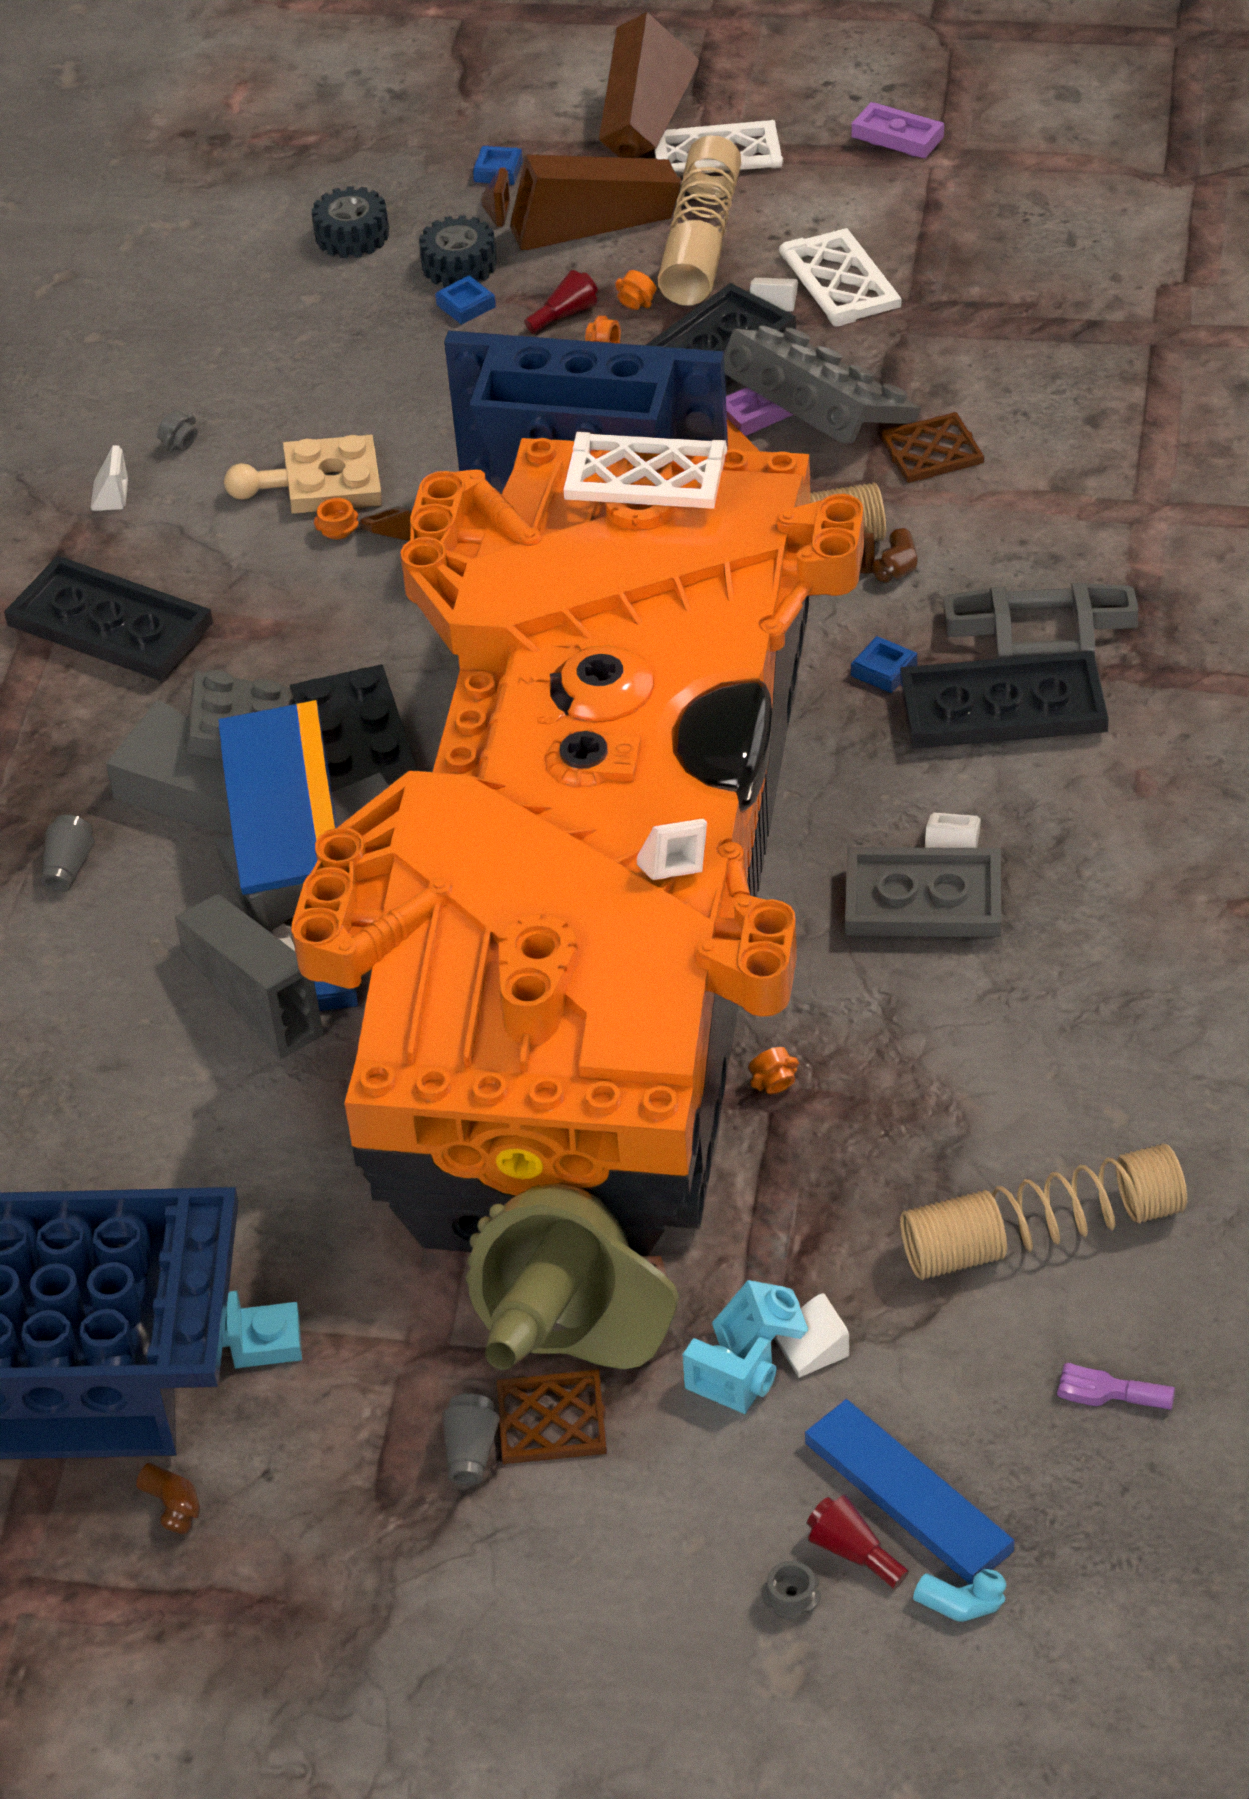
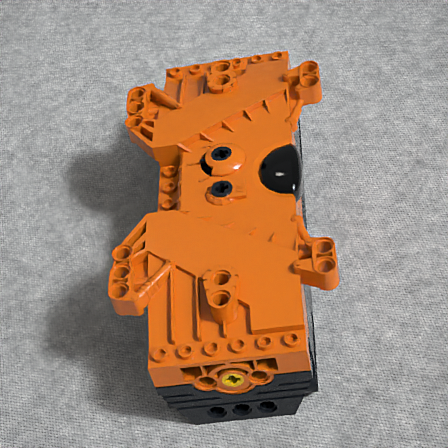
[291,438,864,1256]

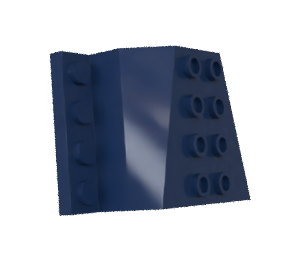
[444,330,728,494]
[0,1187,239,1459]

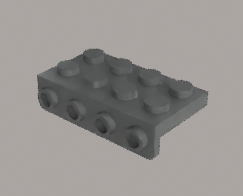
[724,326,921,444]

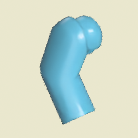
[913,1569,1006,1622]

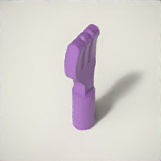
[1057,1363,1175,1410]

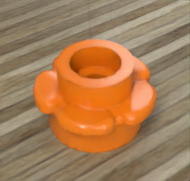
[615,270,656,310]
[585,316,621,344]
[314,498,358,540]
[748,1047,799,1095]

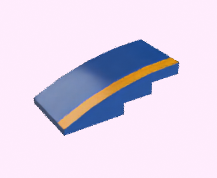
[218,700,338,895]

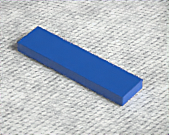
[805,1398,1014,1585]

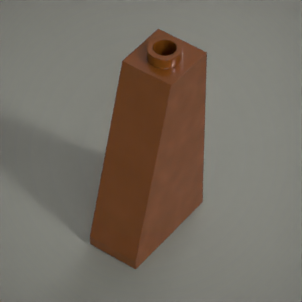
[599,12,699,158]
[510,154,682,250]

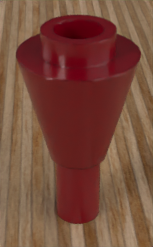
[524,270,598,334]
[806,1495,909,1589]

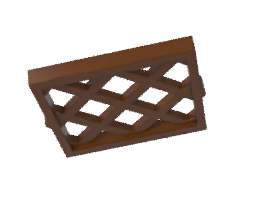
[881,412,984,483]
[497,1369,607,1464]

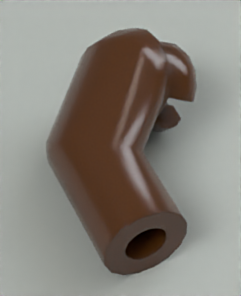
[872,528,918,583]
[136,1463,200,1535]

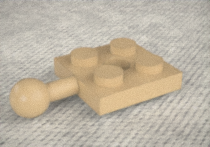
[224,435,382,514]

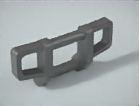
[944,583,1139,659]

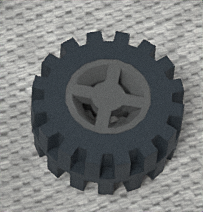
[312,186,389,258]
[419,215,497,288]

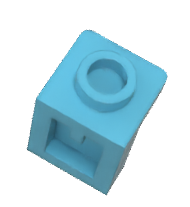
[712,1280,808,1359]
[223,1291,302,1368]
[682,1337,776,1414]

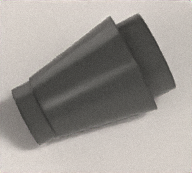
[41,815,95,892]
[442,1394,500,1486]

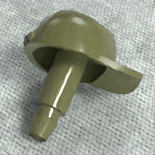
[465,1182,679,1370]

